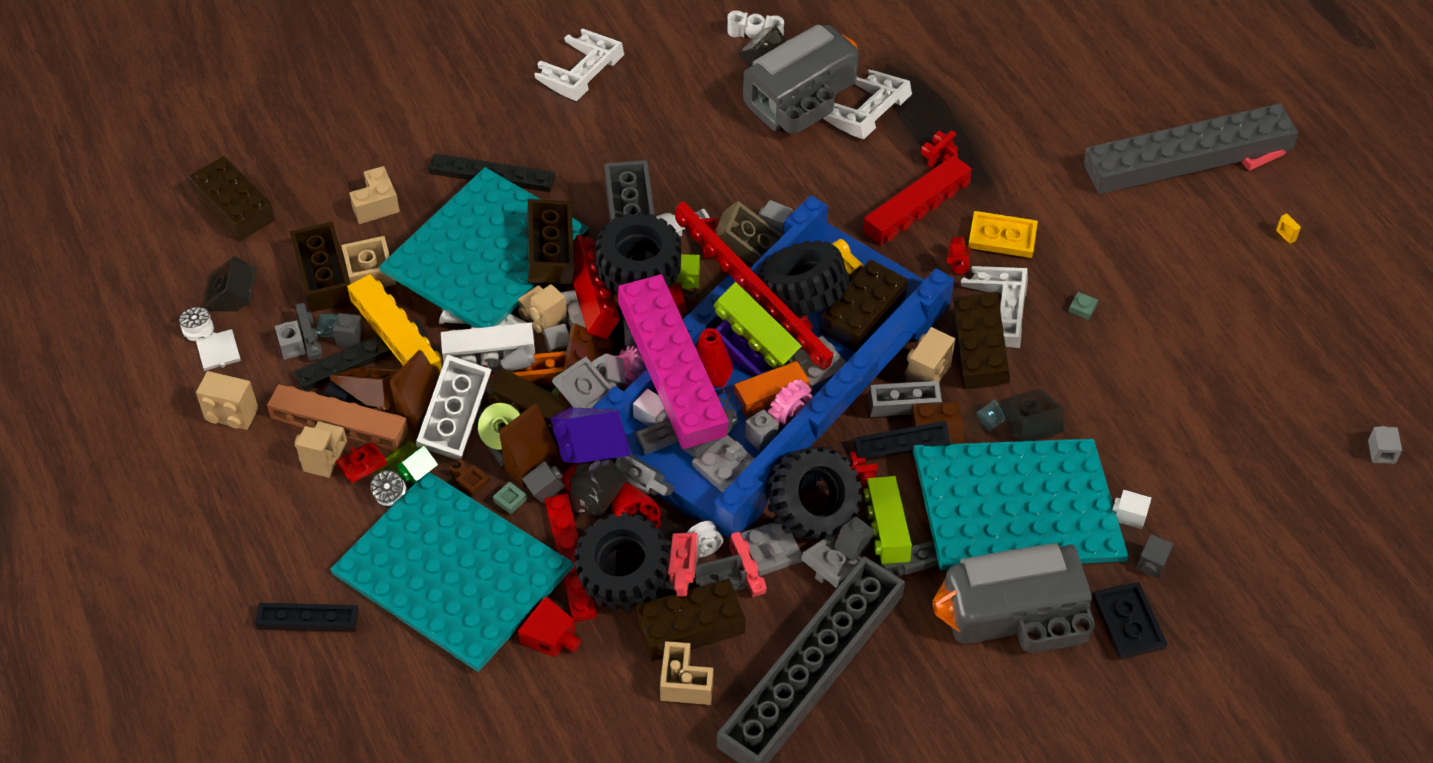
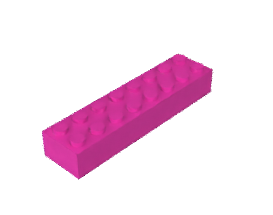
[618,274,729,450]

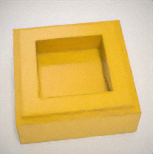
[1276,213,1301,244]

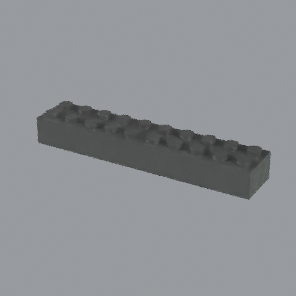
[1084,103,1298,194]
[604,160,656,348]
[717,556,905,763]

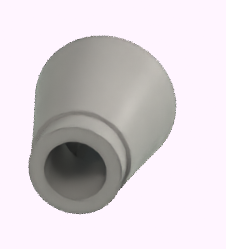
[500,345,536,372]

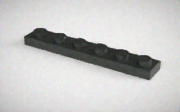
[428,153,555,192]
[294,319,428,391]

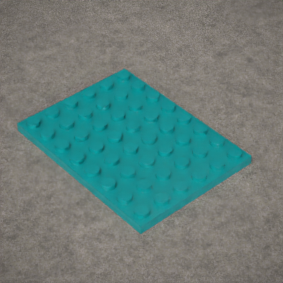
[380,167,589,328]
[913,439,1129,571]
[331,472,573,672]

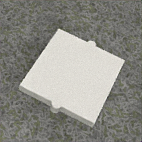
[196,329,241,371]

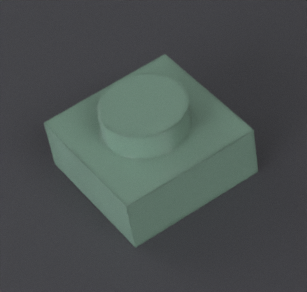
[1069,292,1098,320]
[493,482,527,515]

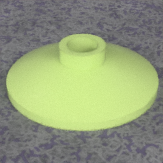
[478,403,520,450]

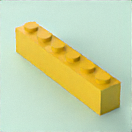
[347,274,443,376]

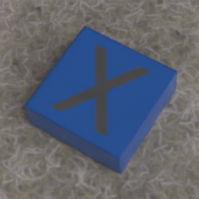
[717,391,742,414]

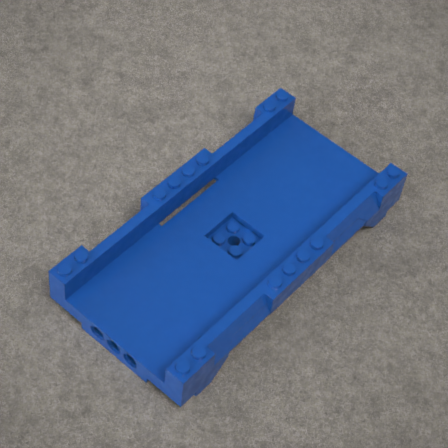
[592,196,954,539]

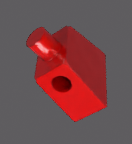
[518,597,581,657]

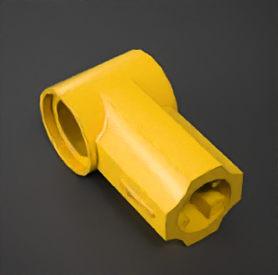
[832,239,864,280]

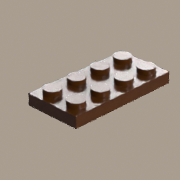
[559,323,614,401]

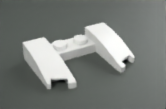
[534,29,624,101]
[823,69,912,139]
[961,266,1028,348]

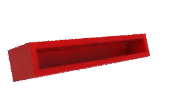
[863,155,972,246]
[572,235,620,339]

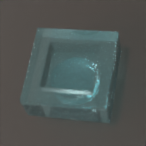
[316,314,338,337]
[976,400,1008,431]

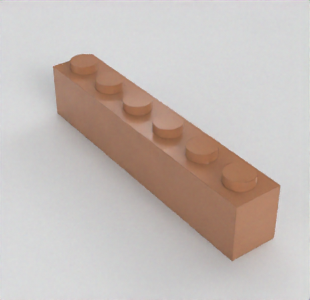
[267,384,409,453]

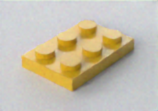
[968,211,1038,258]

